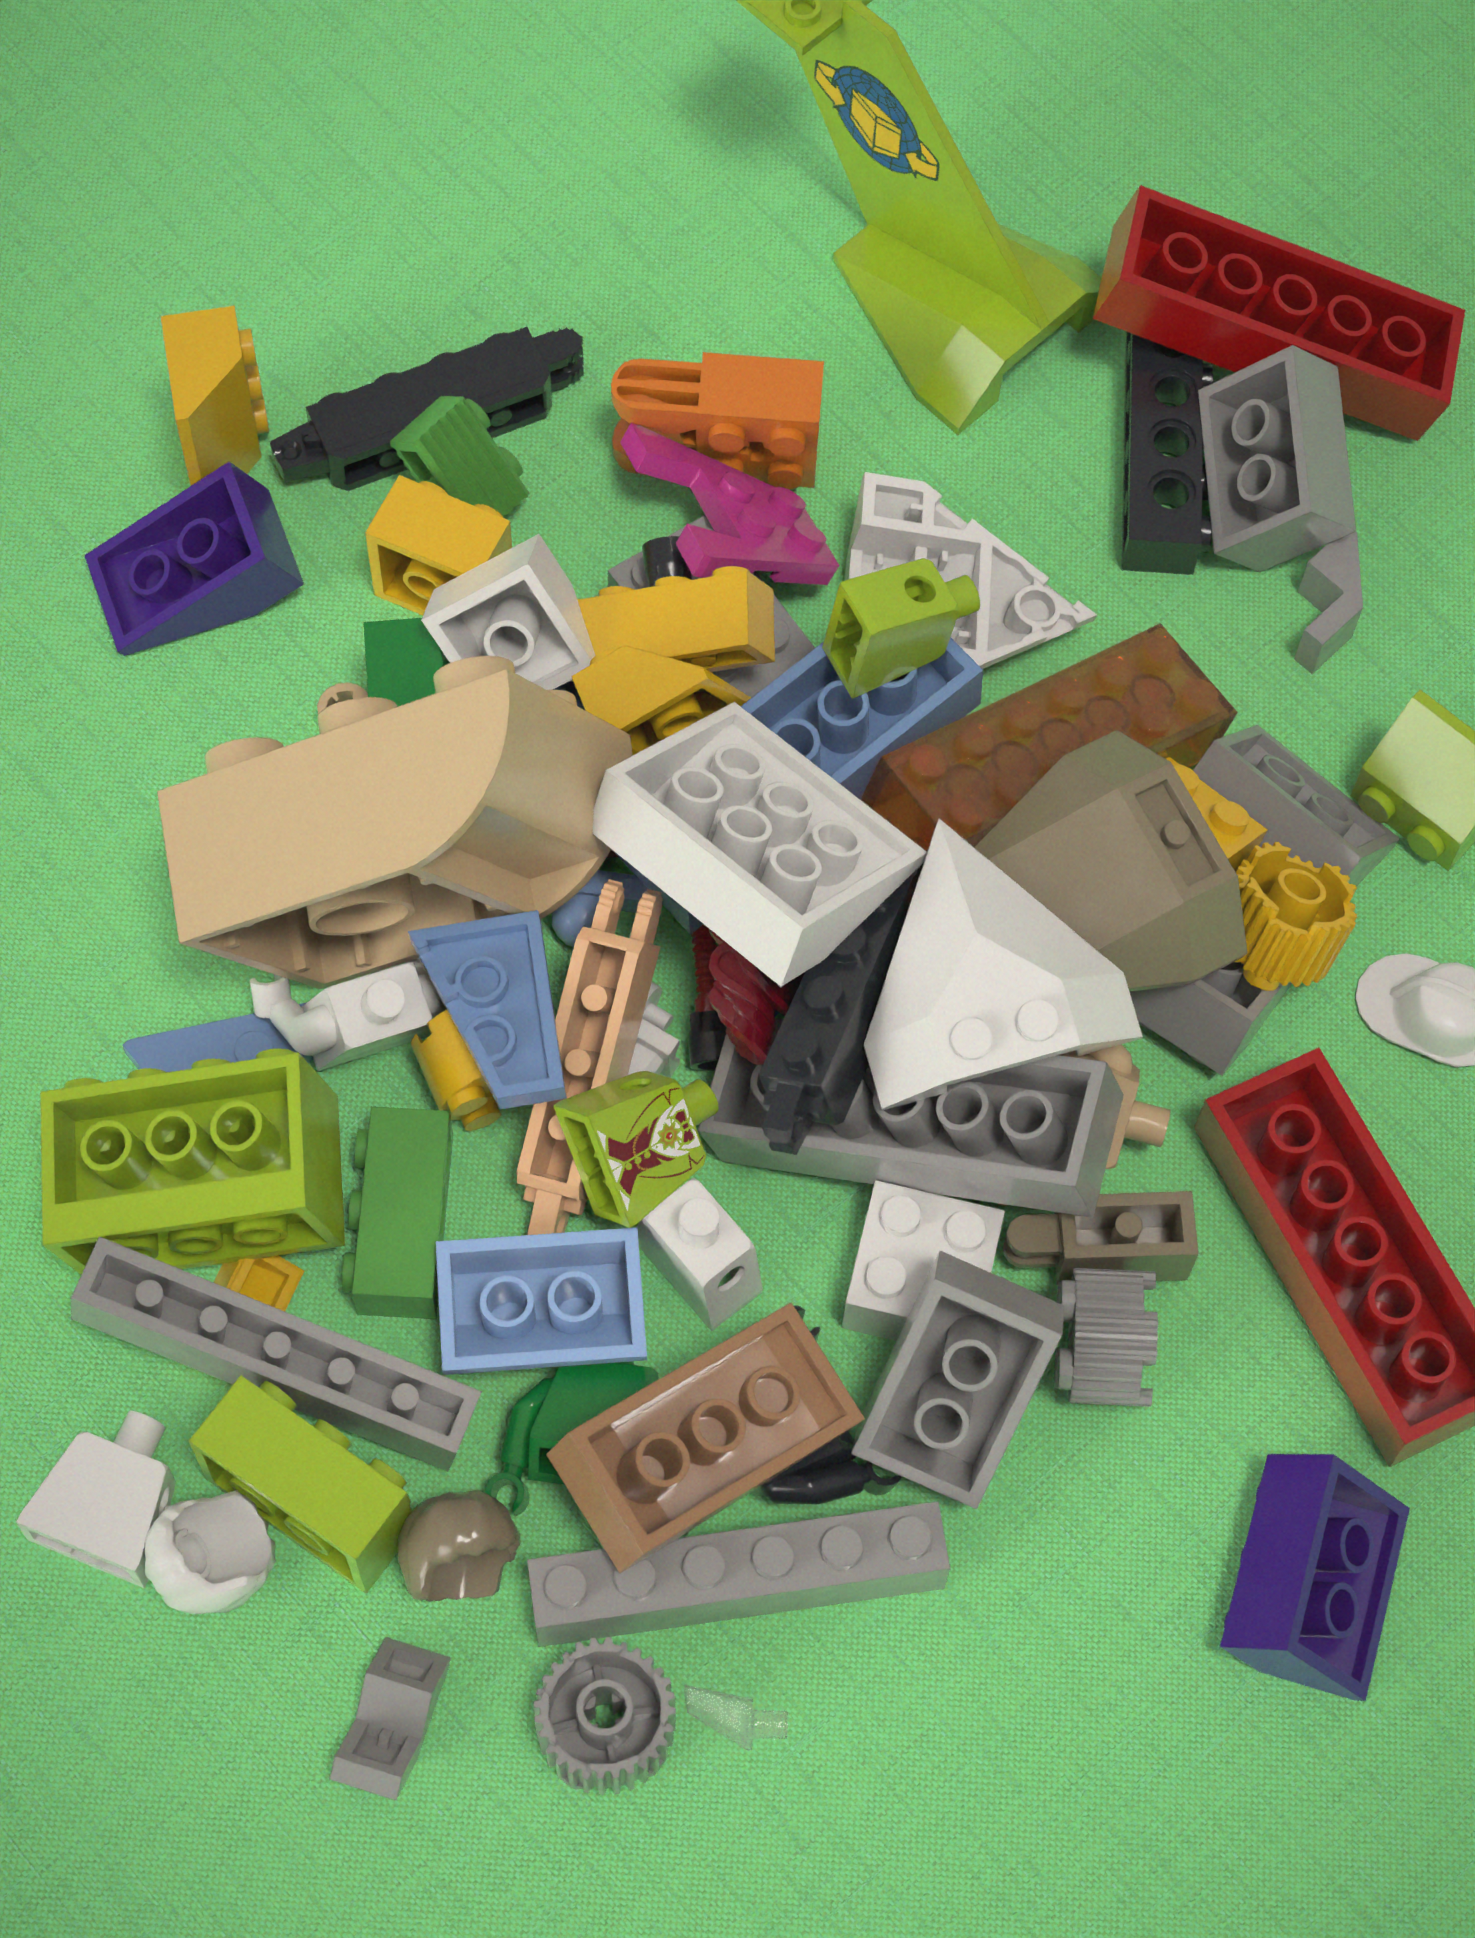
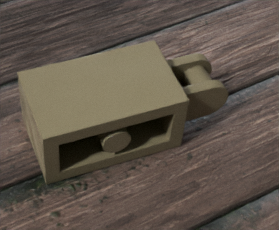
[1003,1191,1199,1285]

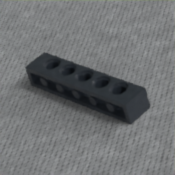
[1121,331,1213,575]

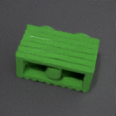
[390,396,529,517]

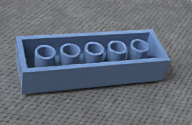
[615,637,983,935]

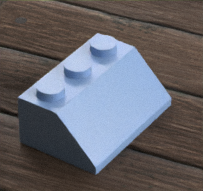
[436,1227,647,1375]

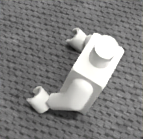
[250,958,447,1071]

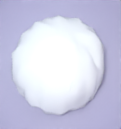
[144,1491,276,1614]

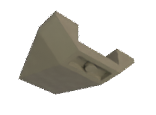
[974,730,1247,992]

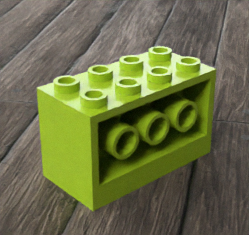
[40,1048,345,1275]

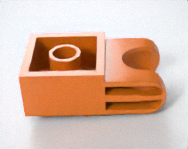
[611,352,824,490]

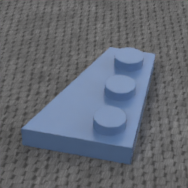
[408,910,567,1109]

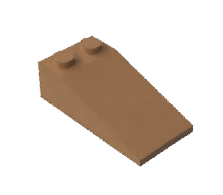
[546,1303,865,1574]

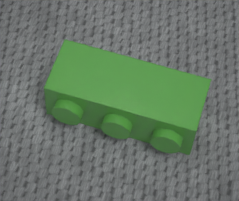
[342,1106,453,1319]

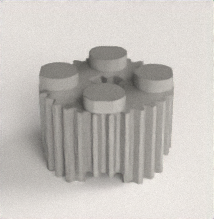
[1054,1268,1158,1407]
[534,1637,676,1795]

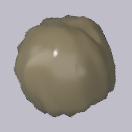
[397,1490,520,1601]

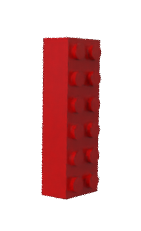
[1093,185,1465,441]
[1194,1047,1475,1467]

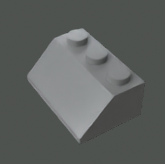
[1193,725,1400,887]

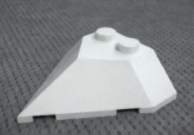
[845,472,1097,669]
[864,819,1143,1110]

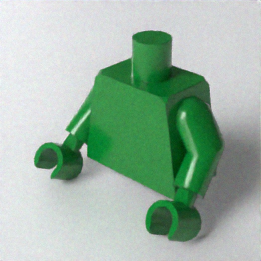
[484,1361,689,1537]

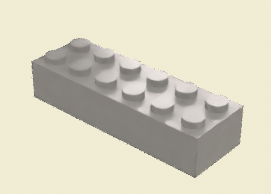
[698,1018,1124,1217]

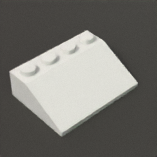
[592,702,927,987]

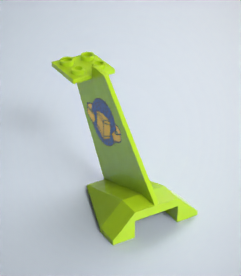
[736,0,1102,435]

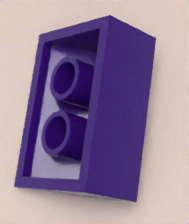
[1220,1454,1410,1701]

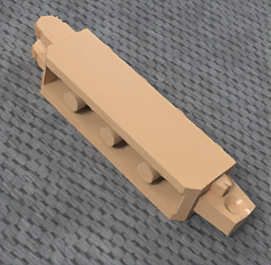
[517,879,663,1235]

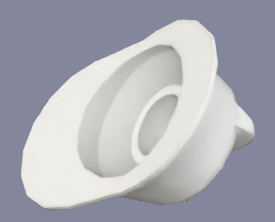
[1355,953,1475,1067]

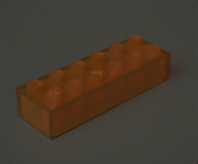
[861,623,1238,850]

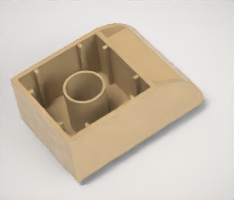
[157,656,633,989]

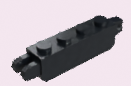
[270,327,584,491]
[759,850,928,1155]

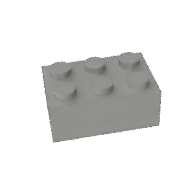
[1198,345,1356,572]
[851,1250,1064,1509]

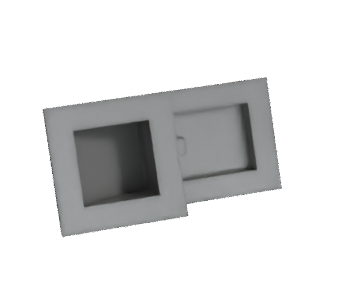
[1294,532,1363,674]
[330,1637,451,1801]

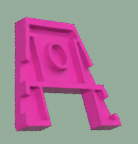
[620,423,839,585]

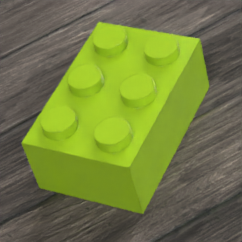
[189,1375,412,1594]

